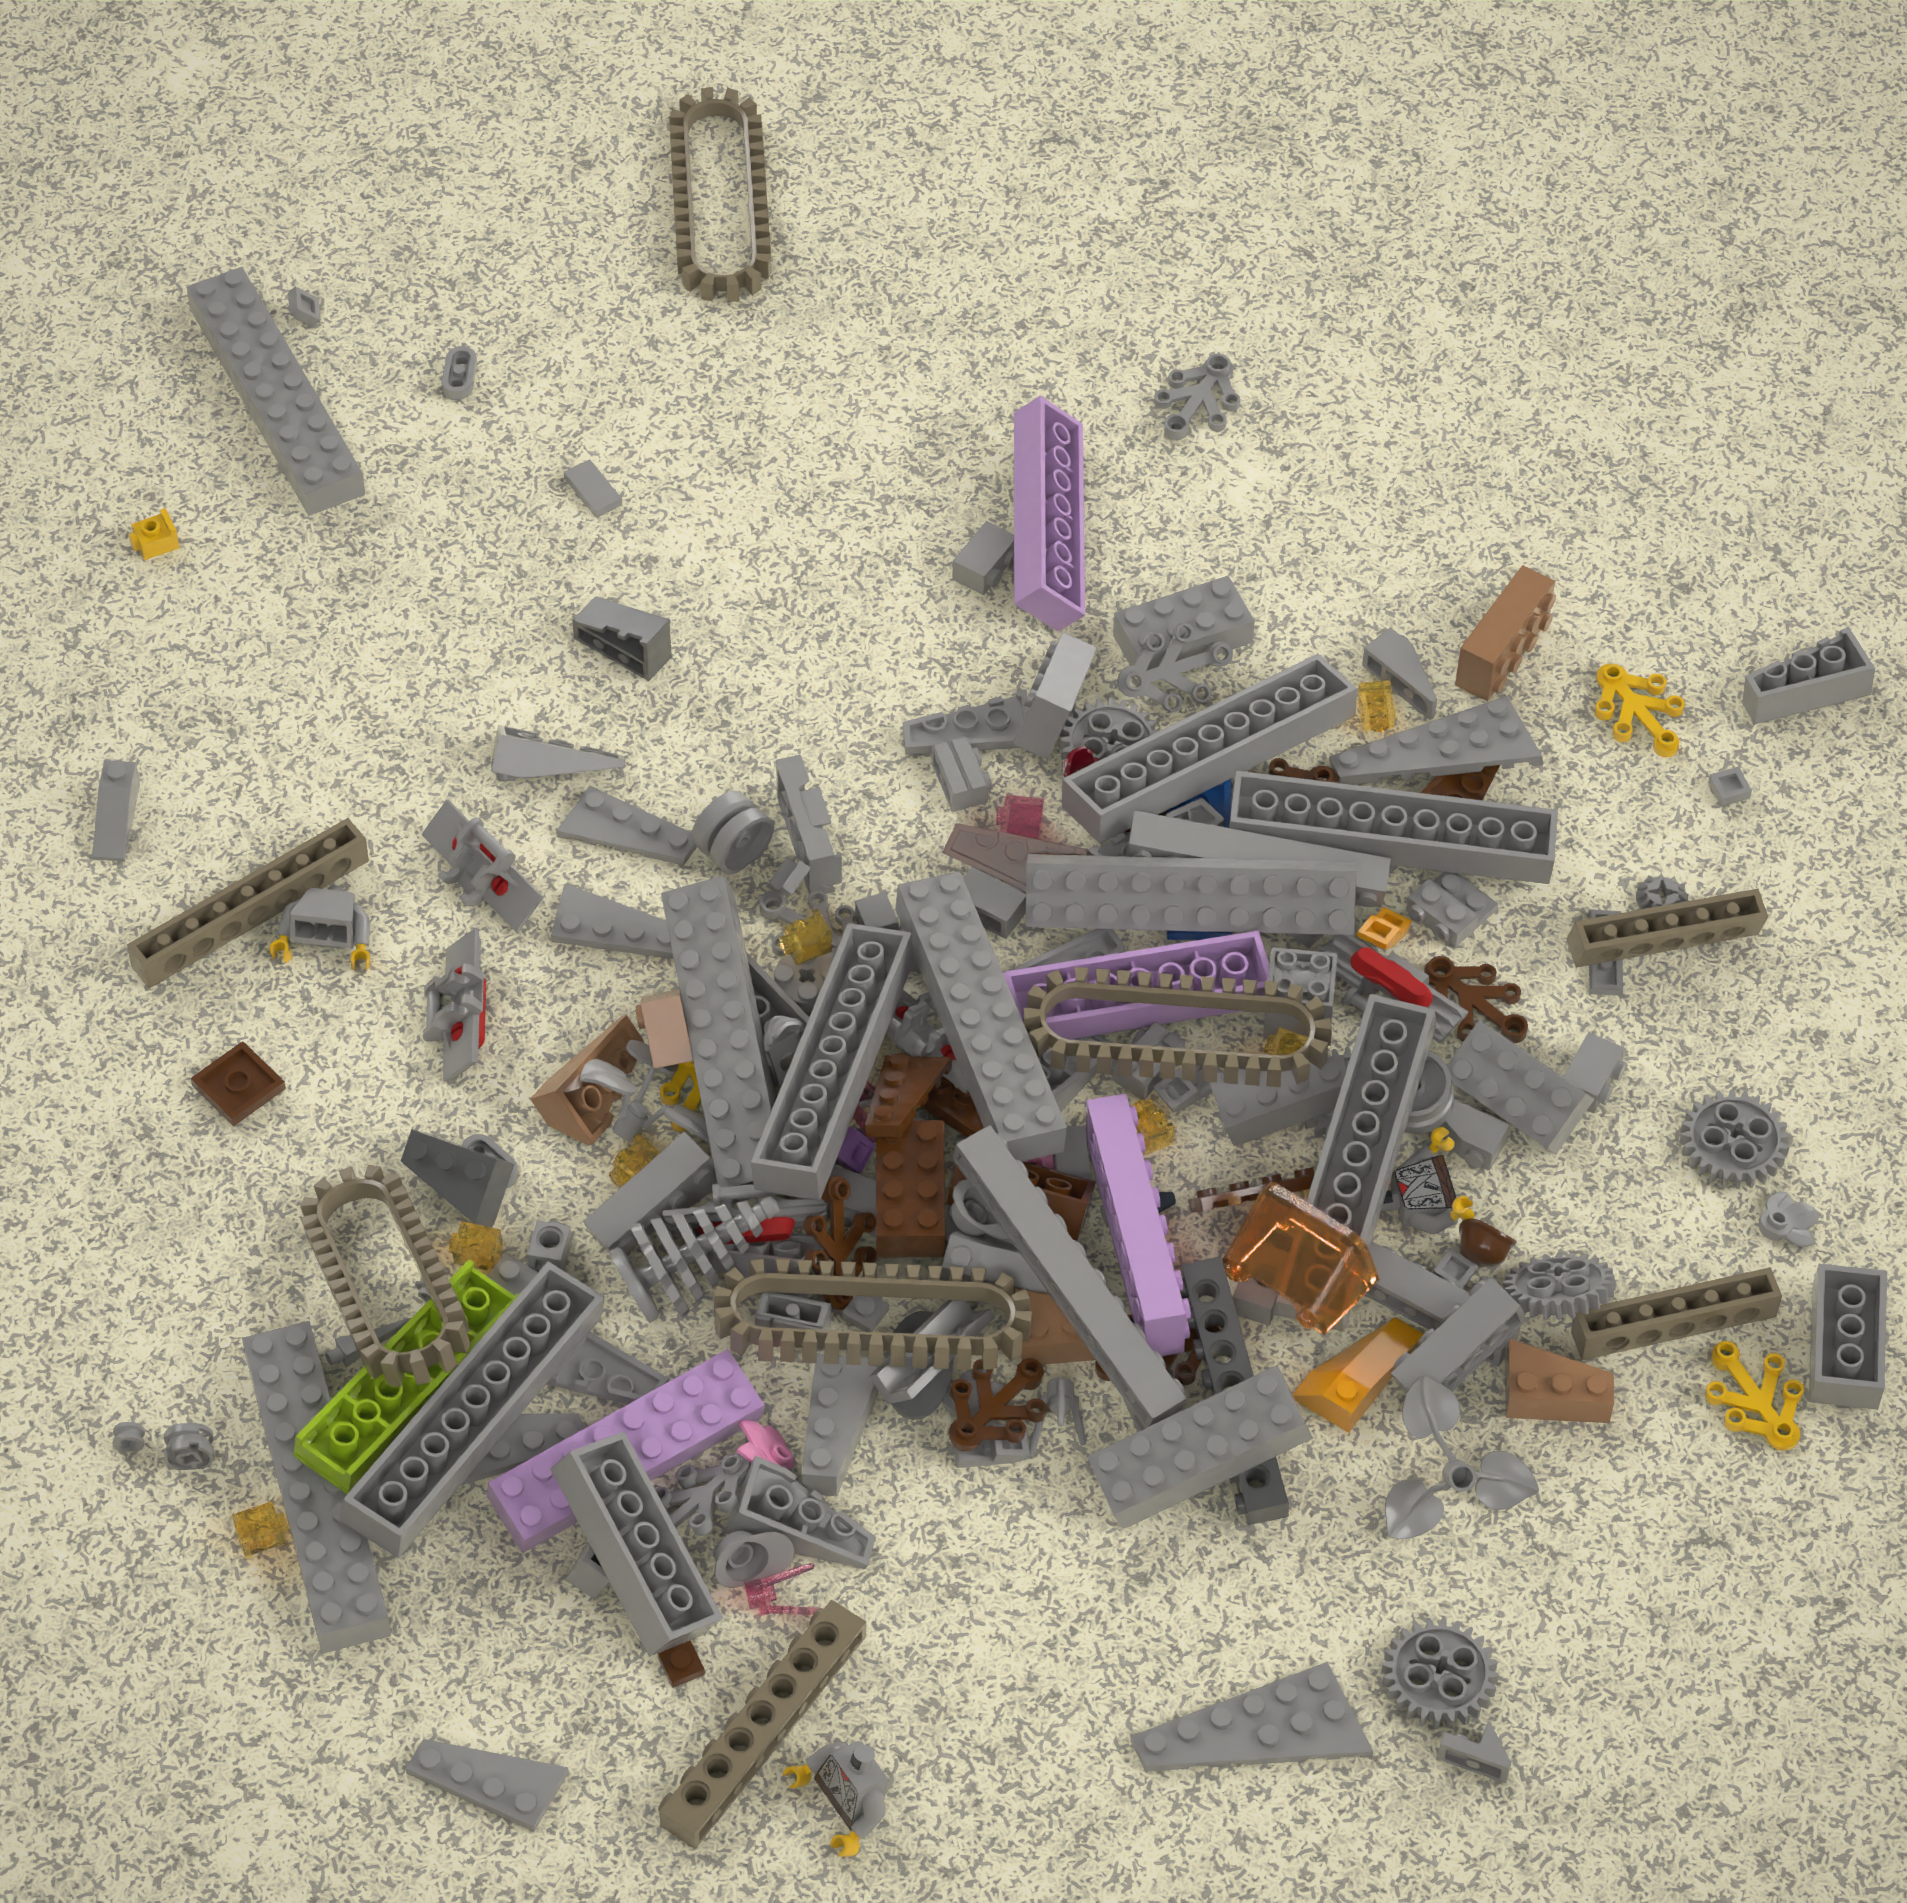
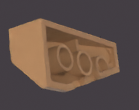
[530,1015,644,1145]

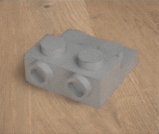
[1406,872,1498,948]

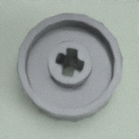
[691,790,774,874]
[1405,1051,1454,1134]

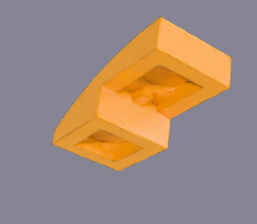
[1357,907,1412,950]

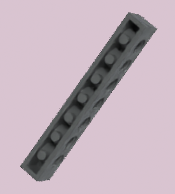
[1180,1256,1289,1525]

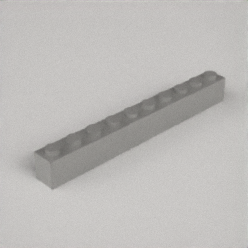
[952,1125,1187,1428]

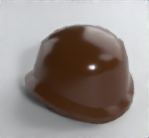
[1459,1219,1517,1267]

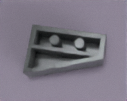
[572,596,672,681]
[401,1129,514,1228]

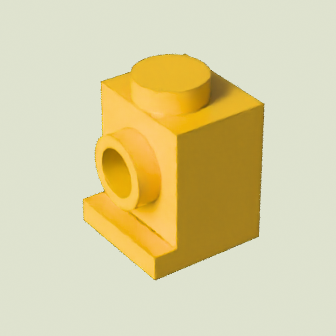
[128,508,179,560]

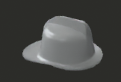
[948,1179,1010,1240]
[713,1530,795,1588]

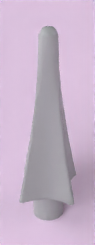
[325,1318,411,1368]

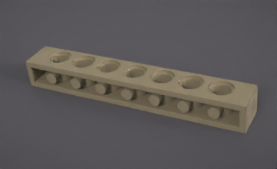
[127,818,369,988]
[658,1599,866,1849]

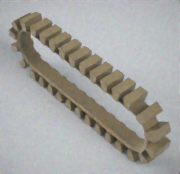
[669,87,771,303]
[1023,967,1332,1087]
[300,1165,470,1387]
[714,1258,1033,1370]

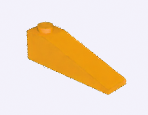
[1293,1317,1424,1433]

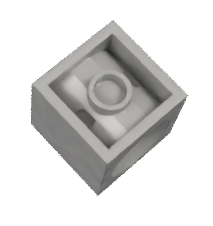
[1263,947,1338,1043]

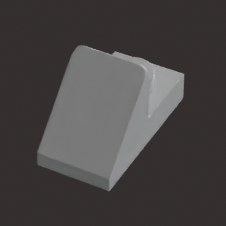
[1437,1721,1511,1784]

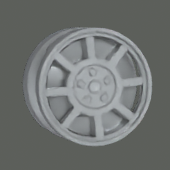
[164,1423,214,1471]

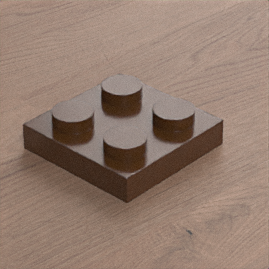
[191,1041,286,1126]

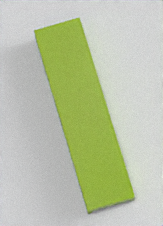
[293,1259,519,1494]

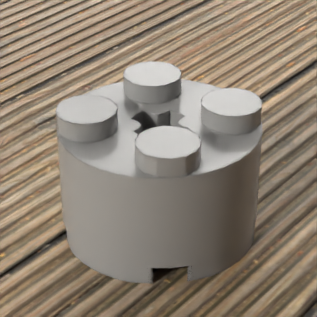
[774,945,833,1017]

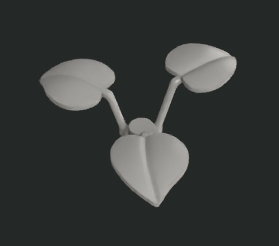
[580,1040,710,1145]
[1385,1376,1539,1539]

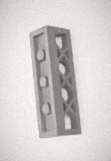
[869,1300,995,1404]

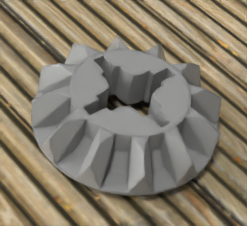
[1636,873,1688,909]

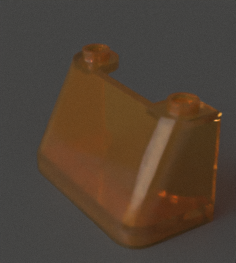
[1222,1182,1380,1335]

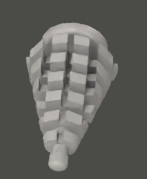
[609,1196,780,1323]

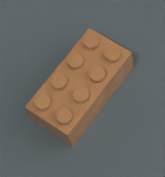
[1455,565,1556,701]

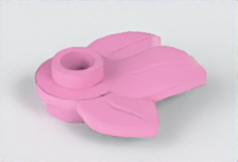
[736,1420,795,1471]

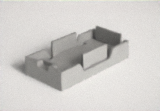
[776,754,842,894]

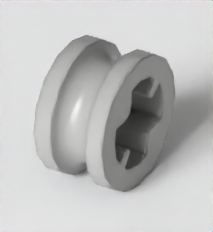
[112,1422,145,1452]

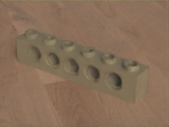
[1566,889,1768,968]
[1571,1267,1782,1360]

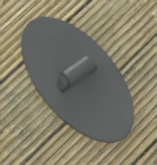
[885,1311,954,1420]

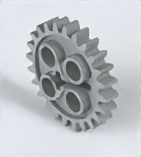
[1059,697,1160,760]
[1679,1089,1790,1189]
[1503,1252,1616,1320]
[1381,1617,1499,1729]

